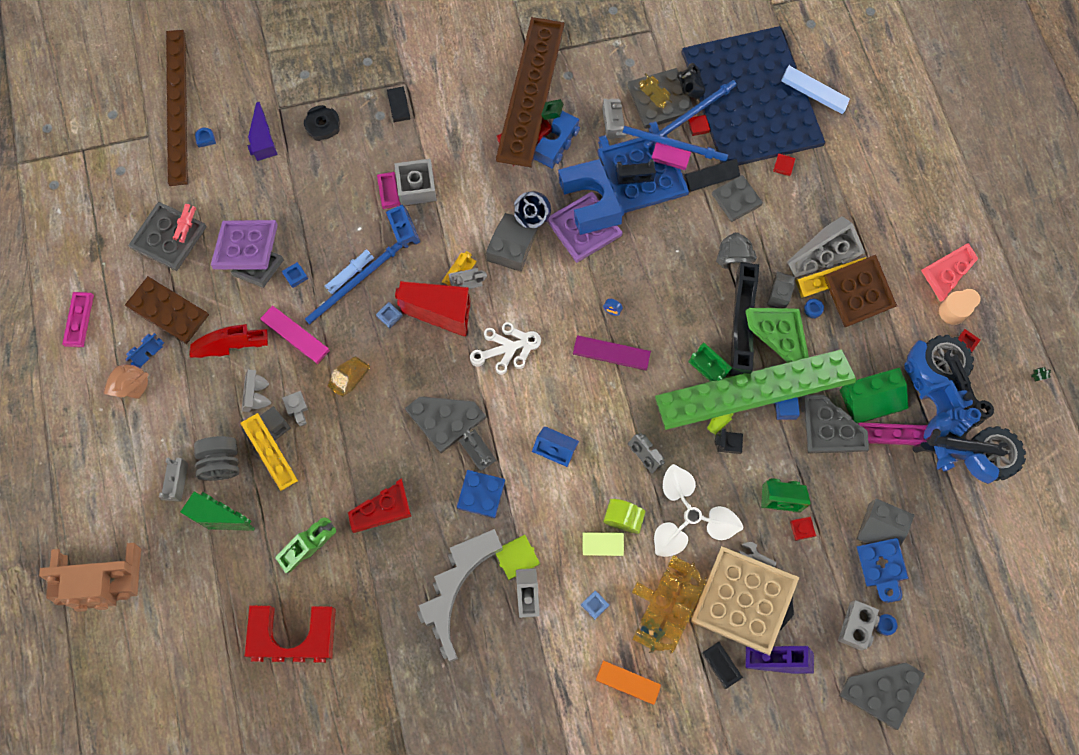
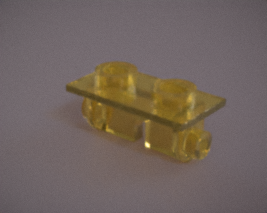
[638,73,672,109]

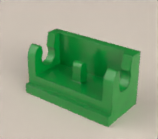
[688,342,732,382]

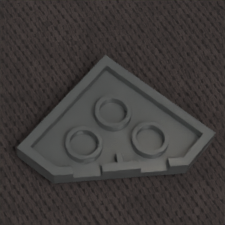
[804,395,869,453]
[405,397,486,453]
[839,663,925,730]

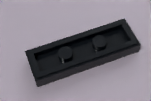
[685,159,741,192]

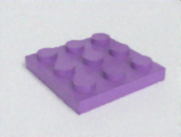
[547,192,623,263]
[211,220,277,269]

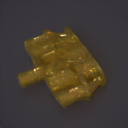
[632,555,707,654]

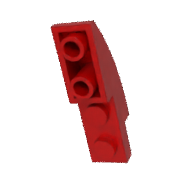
[189,324,268,358]

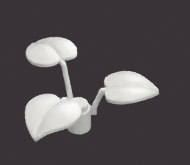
[654,464,743,557]

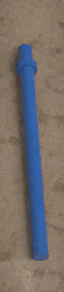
[643,80,737,148]
[305,242,403,325]

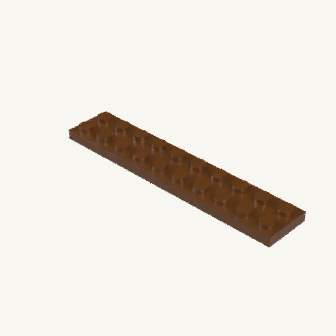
[496,17,565,168]

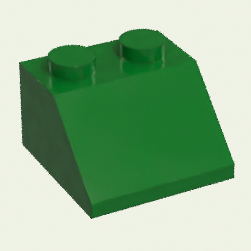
[761,478,810,513]

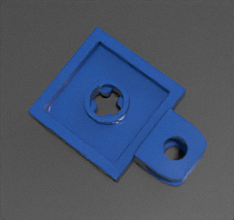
[857,538,909,603]

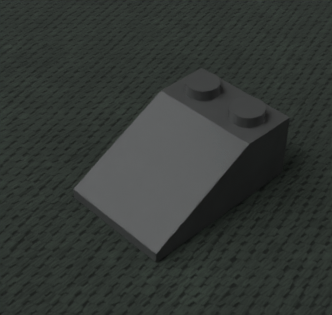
[486,213,538,272]

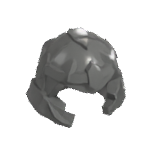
[716,232,757,269]

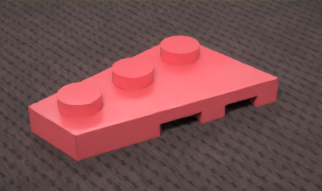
[921,243,978,302]

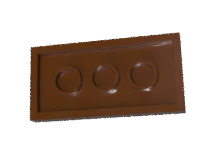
[125,276,209,345]

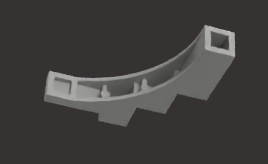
[417,529,503,662]

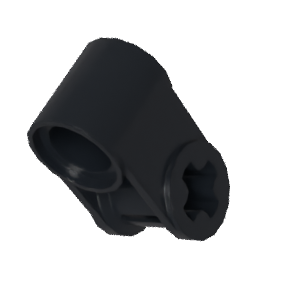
[677,63,705,99]

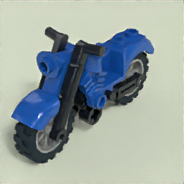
[904,335,1026,484]

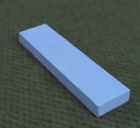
[781,66,850,114]

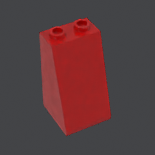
[395,281,471,336]

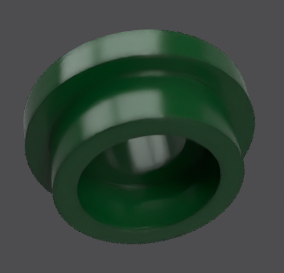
[1031,367,1051,382]

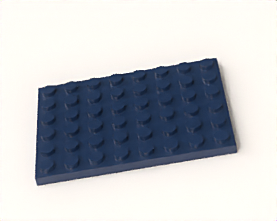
[682,26,825,166]

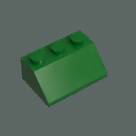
[839,368,908,423]

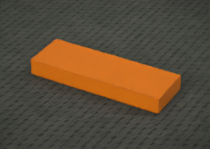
[595,660,661,705]

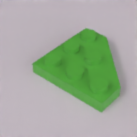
[746,308,809,363]

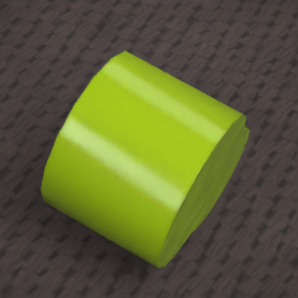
[603,499,646,534]

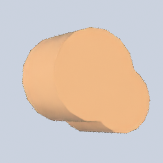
[939,289,980,325]

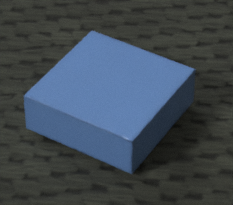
[376,302,403,329]
[581,590,609,620]

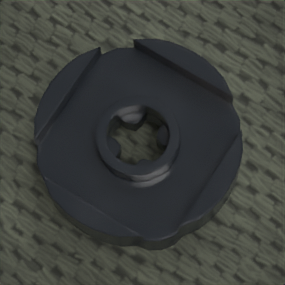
[304,105,340,141]

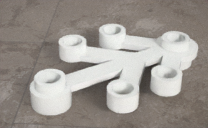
[470,322,541,375]

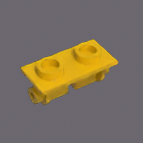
[442,251,477,286]

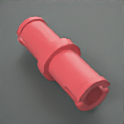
[173,204,196,243]

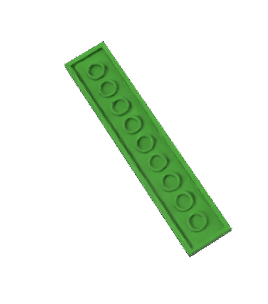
[655,349,856,430]

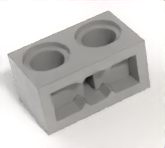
[838,600,880,651]

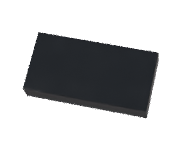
[387,86,411,122]
[701,642,743,689]

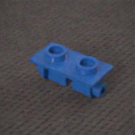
[125,333,164,368]

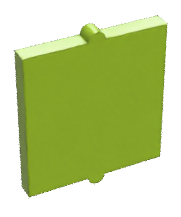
[495,535,540,580]

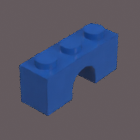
[534,111,580,169]

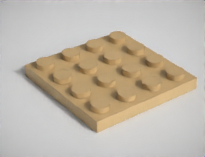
[691,546,799,656]

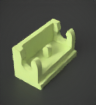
[582,532,624,556]

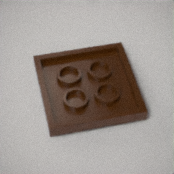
[823,254,897,327]

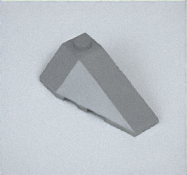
[787,216,865,277]

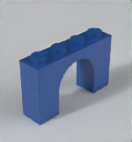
[558,159,624,235]

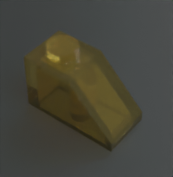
[327,356,370,397]

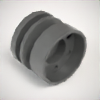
[194,436,240,481]

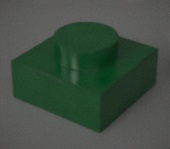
[541,99,564,120]

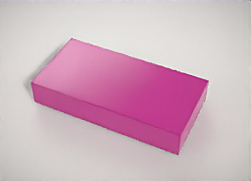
[651,142,691,170]
[377,172,400,209]

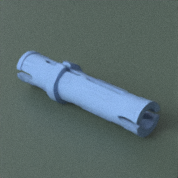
[324,249,374,295]

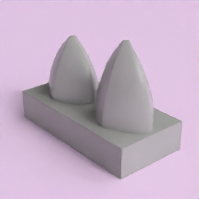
[242,369,271,412]

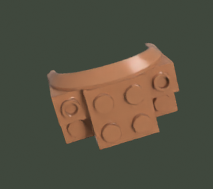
[39,543,142,612]

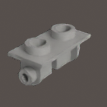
[448,268,487,289]

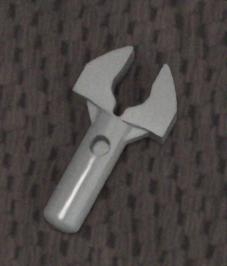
[738,542,776,567]

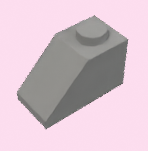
[516,568,540,618]

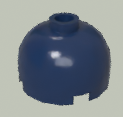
[514,191,551,228]

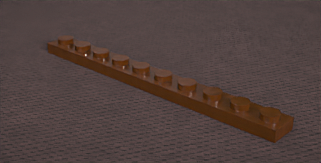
[166,30,188,186]

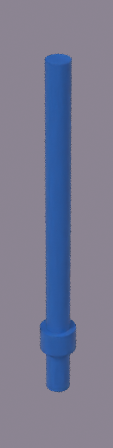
[622,126,728,161]

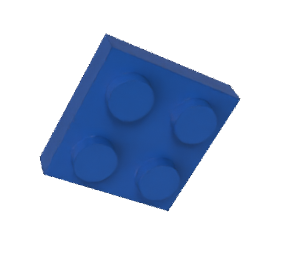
[457,470,505,518]

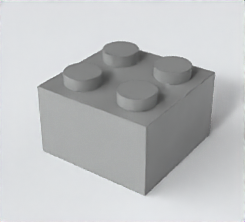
[394,159,437,206]

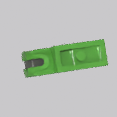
[275,517,337,573]

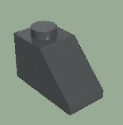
[767,271,795,308]

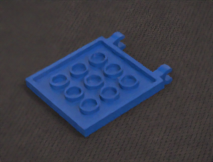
[597,121,689,213]

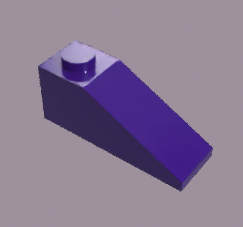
[247,102,278,161]
[746,646,814,674]

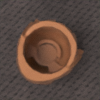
[104,364,149,399]

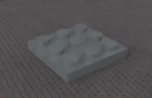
[627,68,693,129]
[128,201,207,271]

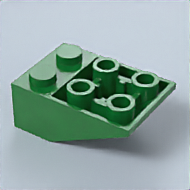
[180,491,255,531]

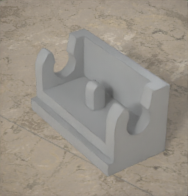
[602,99,626,139]
[159,458,188,502]

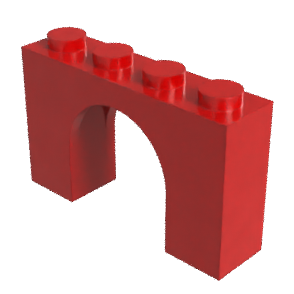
[244,605,336,663]

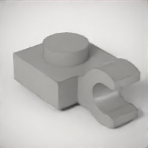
[282,391,308,426]

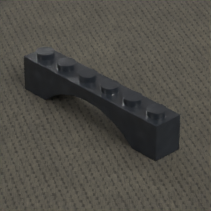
[729,262,759,376]

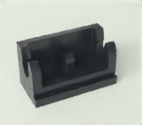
[616,159,656,184]

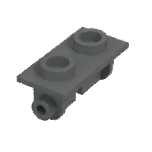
[459,429,497,471]
[628,433,665,474]

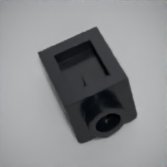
[715,429,743,454]

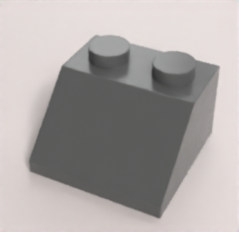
[857,499,914,546]

